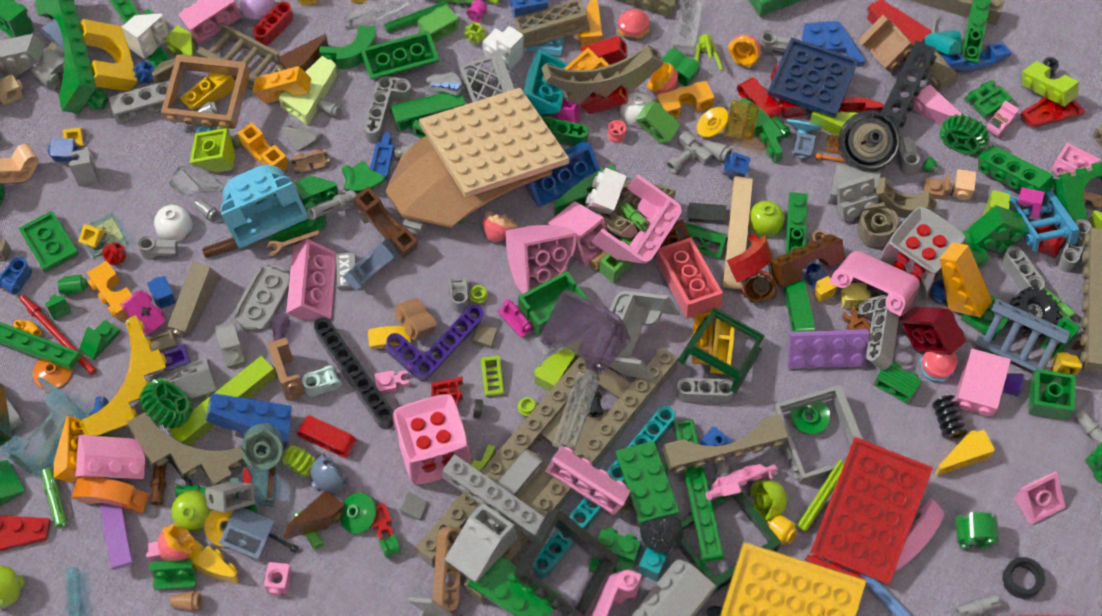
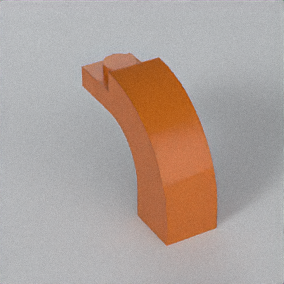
[71,477,149,514]

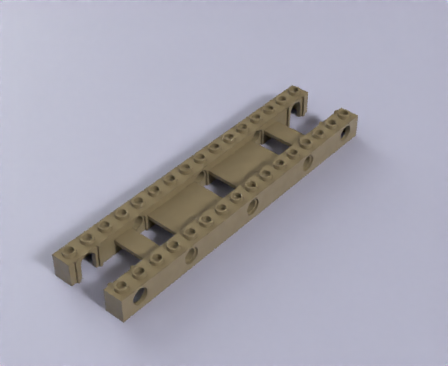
[416,333,678,604]

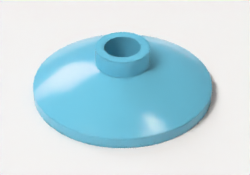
[786,119,822,134]

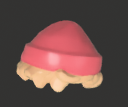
[481,211,517,242]

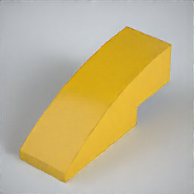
[710,318,736,375]

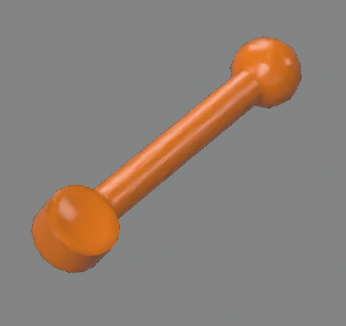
[815,153,848,165]

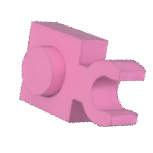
[374,370,410,394]

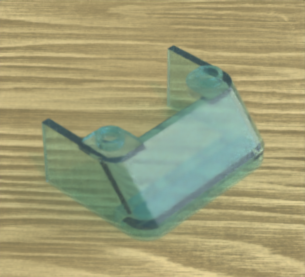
[0,377,87,478]

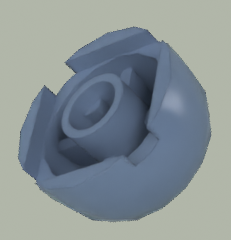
[310,453,350,494]

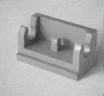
[69,147,99,186]

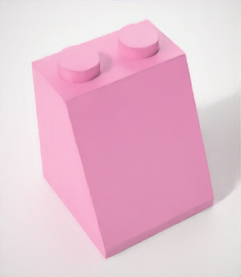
[548,202,608,267]
[955,349,1011,417]

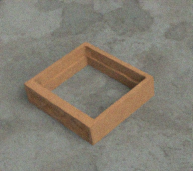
[161,55,251,129]

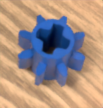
[133,61,155,84]
[931,279,947,303]

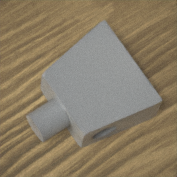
[205,482,255,512]

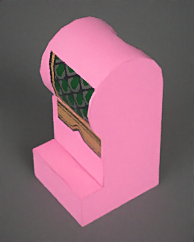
[986,101,1019,137]

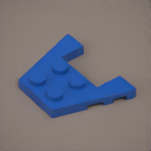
[801,21,865,66]

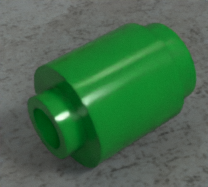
[58,274,88,296]

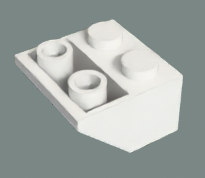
[122,13,168,59]
[585,168,626,214]

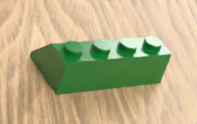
[361,31,439,80]

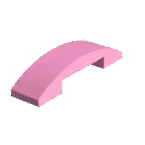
[895,498,944,571]

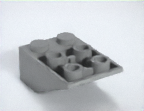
[445,504,518,583]

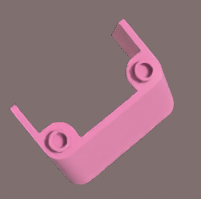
[591,174,682,264]

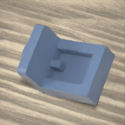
[793,132,816,160]

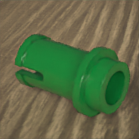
[772,117,791,139]

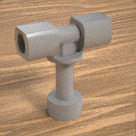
[666,131,713,174]

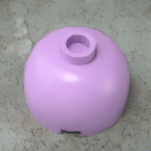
[240,0,275,19]

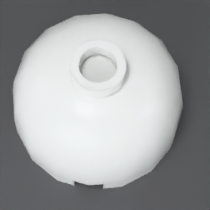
[620,92,653,128]
[154,205,193,242]

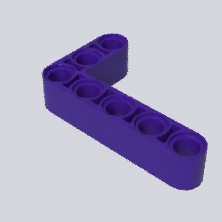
[385,304,484,381]

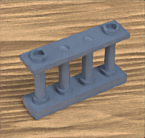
[975,299,1070,373]

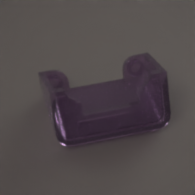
[540,289,631,374]

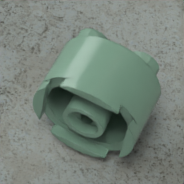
[241,423,284,470]

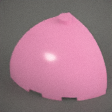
[505,225,577,294]

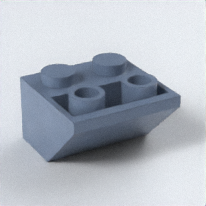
[219,508,274,559]

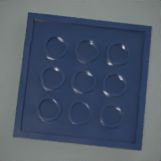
[767,37,859,118]

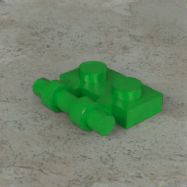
[964,80,1012,119]

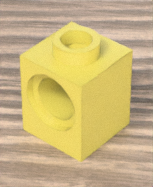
[840,283,871,309]

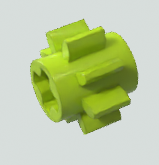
[464,22,486,44]

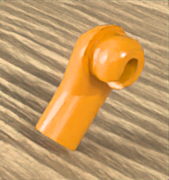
[13,319,42,337]

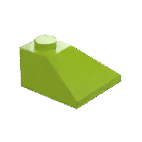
[189,128,235,173]

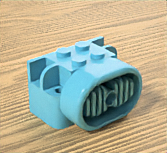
[221,165,309,249]

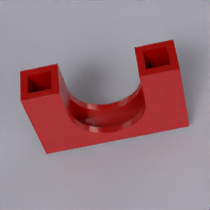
[580,35,628,115]

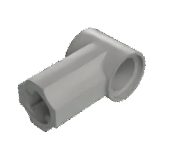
[759,30,791,53]
[899,137,920,175]
[138,235,178,259]

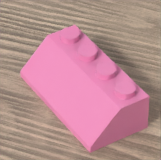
[286,239,337,320]
[545,446,630,515]

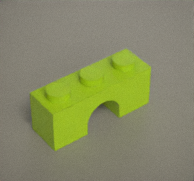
[1022,61,1079,106]

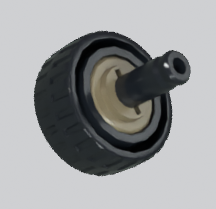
[837,110,901,172]

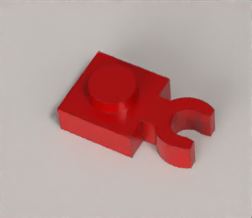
[371,502,393,540]

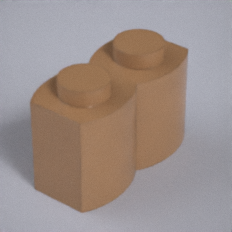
[394,298,437,340]

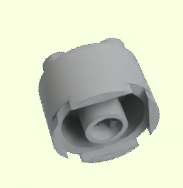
[32,48,64,92]

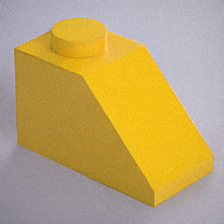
[1051,352,1082,375]

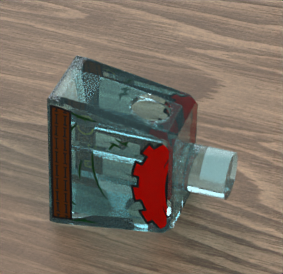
[229,465,277,507]

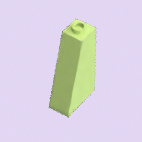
[279,56,337,125]

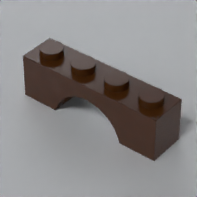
[354,186,418,259]
[770,234,845,287]

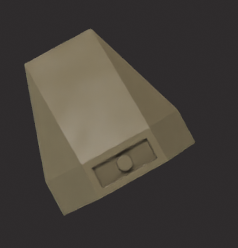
[596,181,676,239]

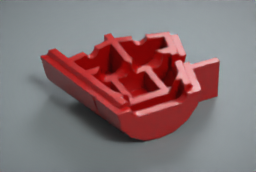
[1035,225,1066,258]
[431,376,463,409]

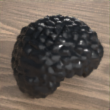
[640,514,683,553]

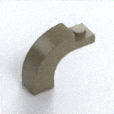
[876,177,937,218]

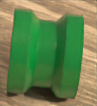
[379,534,402,559]

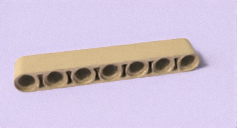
[722,176,753,290]

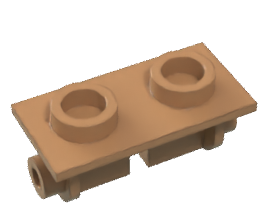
[291,149,330,174]

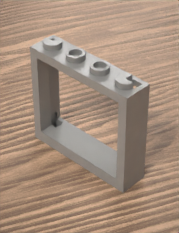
[770,385,863,483]

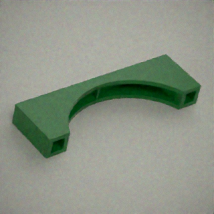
[35,0,97,114]

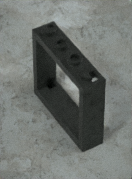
[513,509,619,616]

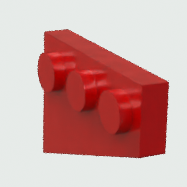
[1020,97,1085,128]
[0,515,51,552]

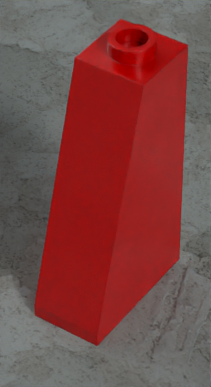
[867,0,932,61]

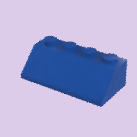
[524,142,600,207]

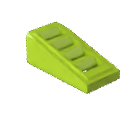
[480,356,504,396]

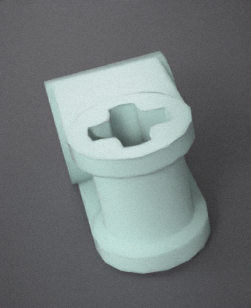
[302,365,342,397]

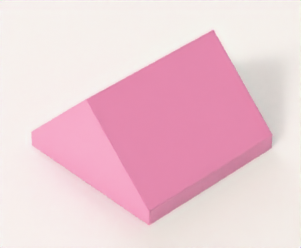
[1014,472,1066,524]

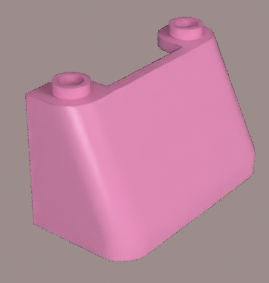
[829,251,920,316]
[589,570,641,616]

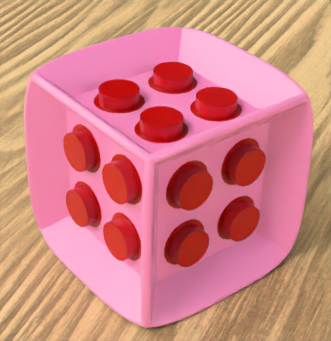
[393,394,471,484]

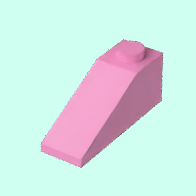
[912,84,961,124]

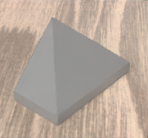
[282,123,323,152]

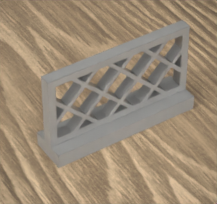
[459,50,514,103]

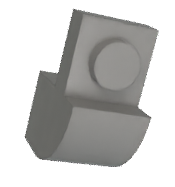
[215,321,245,367]

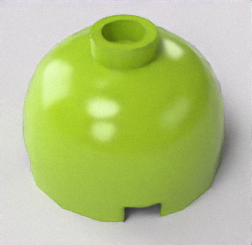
[748,200,785,238]
[750,480,788,521]
[171,490,213,532]
[0,566,24,609]

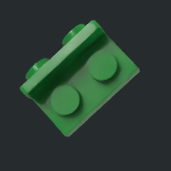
[149,560,196,590]

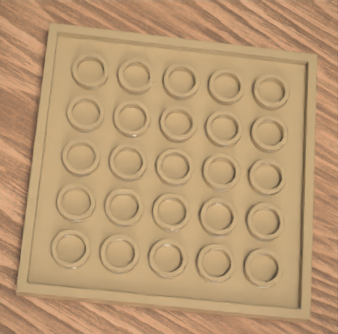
[419,88,569,198]

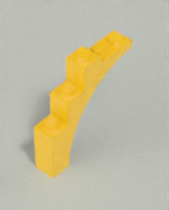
[79,315,166,436]

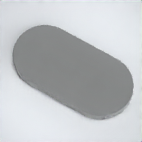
[235,264,290,332]

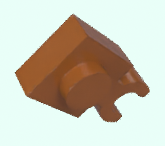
[842,308,871,335]

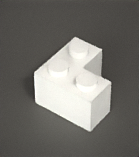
[483,26,524,70]

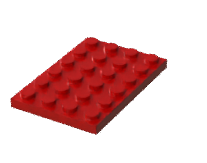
[810,437,933,584]

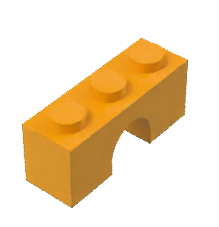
[252,66,312,104]
[656,81,715,119]
[237,122,289,172]
[87,261,132,322]

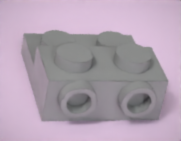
[836,174,878,222]

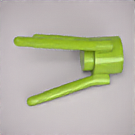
[695,34,723,71]

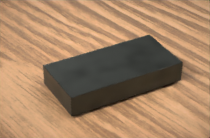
[688,202,726,224]

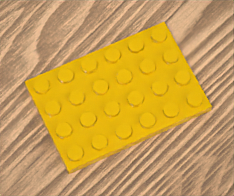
[720,542,866,616]

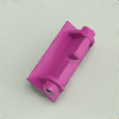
[497,299,533,338]

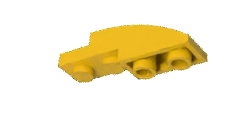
[175,524,239,584]

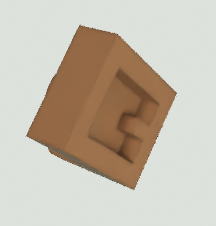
[923,175,952,200]

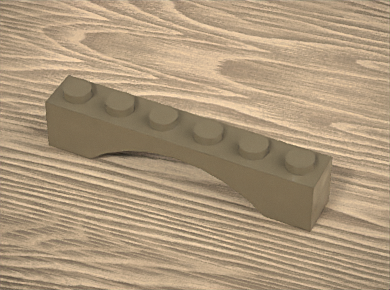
[662,414,788,473]

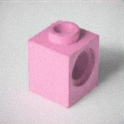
[264,562,292,596]

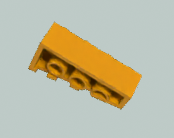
[940,242,993,317]

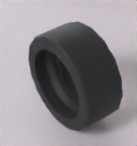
[1002,557,1045,599]

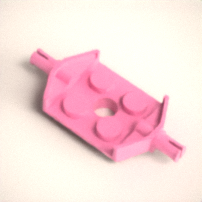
[706,464,777,500]

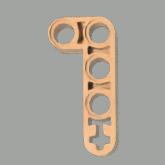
[0,144,39,183]

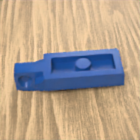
[370,133,394,180]

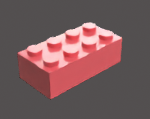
[656,238,723,319]

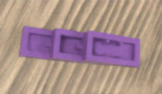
[100,503,133,570]

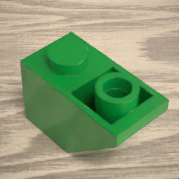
[294,175,339,205]

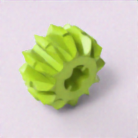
[281,445,316,477]

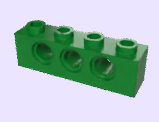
[978,145,1053,196]

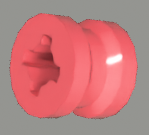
[608,120,626,143]

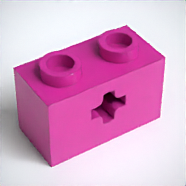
[119,290,166,335]

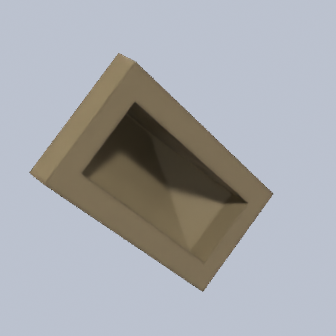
[152,59,185,84]

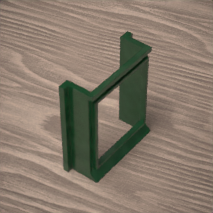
[677,307,765,394]

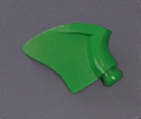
[342,160,385,193]

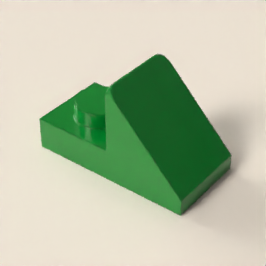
[1040,315,1081,357]
[79,319,121,360]

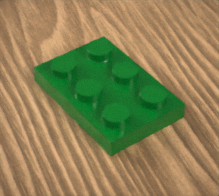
[18,211,79,273]

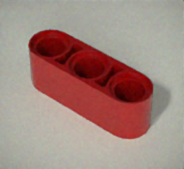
[253,1,293,46]
[737,77,782,119]
[297,415,357,458]

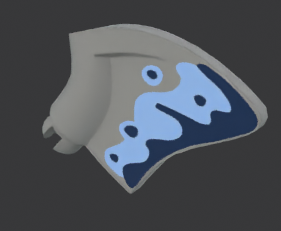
[426,72,462,95]

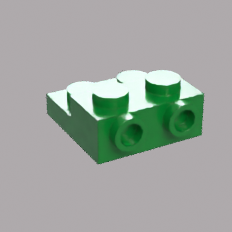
[588,528,641,574]

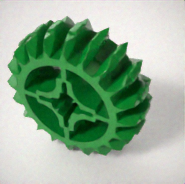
[939,114,990,156]
[139,378,193,429]

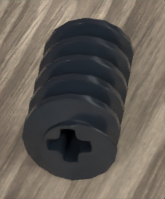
[932,395,968,439]

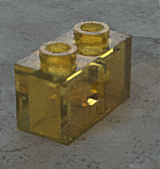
[724,100,760,141]

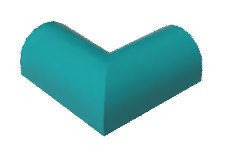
[923,30,962,55]

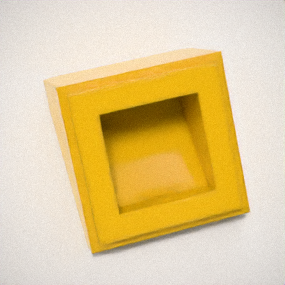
[62,128,84,146]
[78,224,106,248]

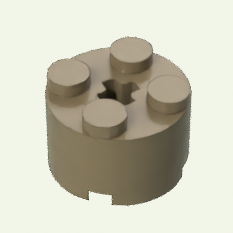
[857,204,899,247]

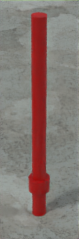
[19,295,97,375]

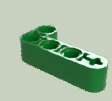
[540,116,588,146]
[784,280,815,332]

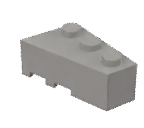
[0,34,45,78]

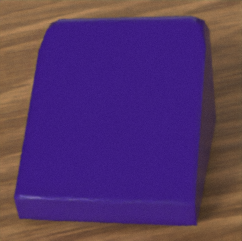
[1002,373,1024,397]

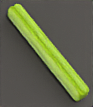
[798,460,844,532]

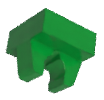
[45,294,72,320]

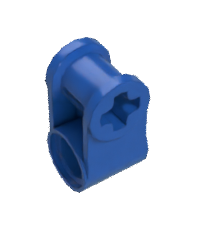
[0,257,32,295]

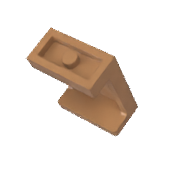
[858,15,914,72]
[267,337,305,400]

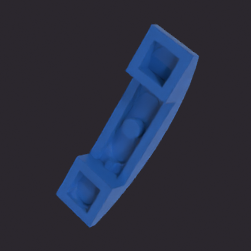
[941,42,1012,70]

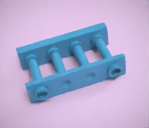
[1004,190,1079,252]

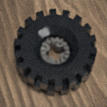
[1009,287,1060,337]

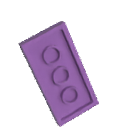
[787,329,869,369]

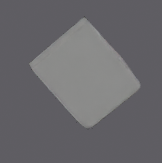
[400,492,427,520]

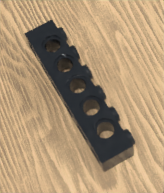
[881,40,937,128]

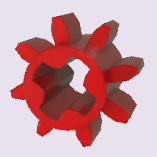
[102,242,127,266]

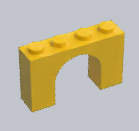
[80,19,137,92]

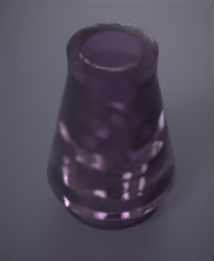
[271,313,290,341]

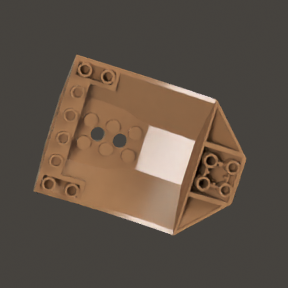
[385,136,552,228]

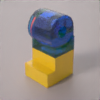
[805,264,836,303]

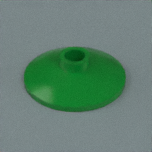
[790,400,830,435]
[340,493,377,534]

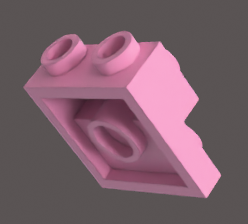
[1051,143,1100,176]

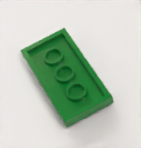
[615,441,679,526]
[467,556,561,616]

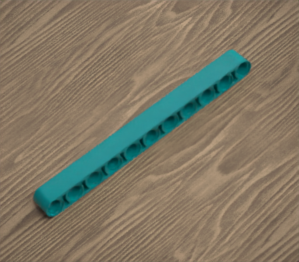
[533,406,675,579]

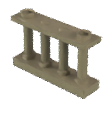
[196,23,280,91]

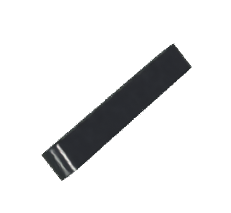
[314,317,394,429]

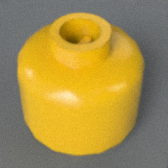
[767,515,797,545]

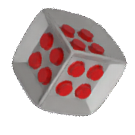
[880,206,966,299]

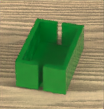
[518,271,588,337]

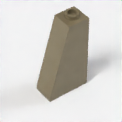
[167,261,221,336]

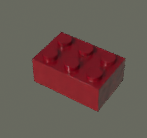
[898,307,967,355]

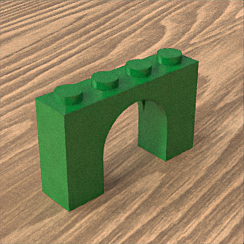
[1053,162,1102,222]

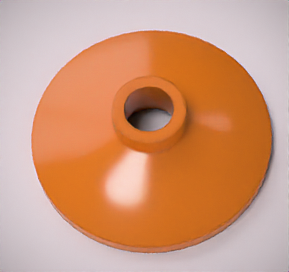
[33,359,73,390]

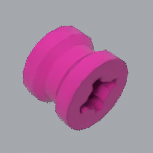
[466,0,488,22]

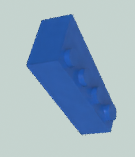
[206,393,292,451]

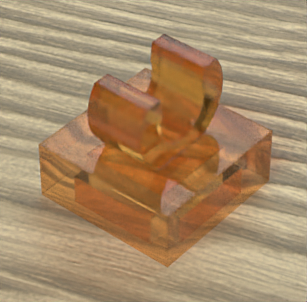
[825,134,840,155]

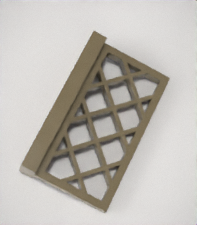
[514,0,590,49]

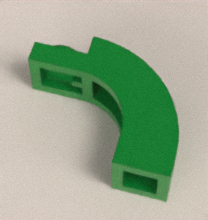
[319,25,377,69]

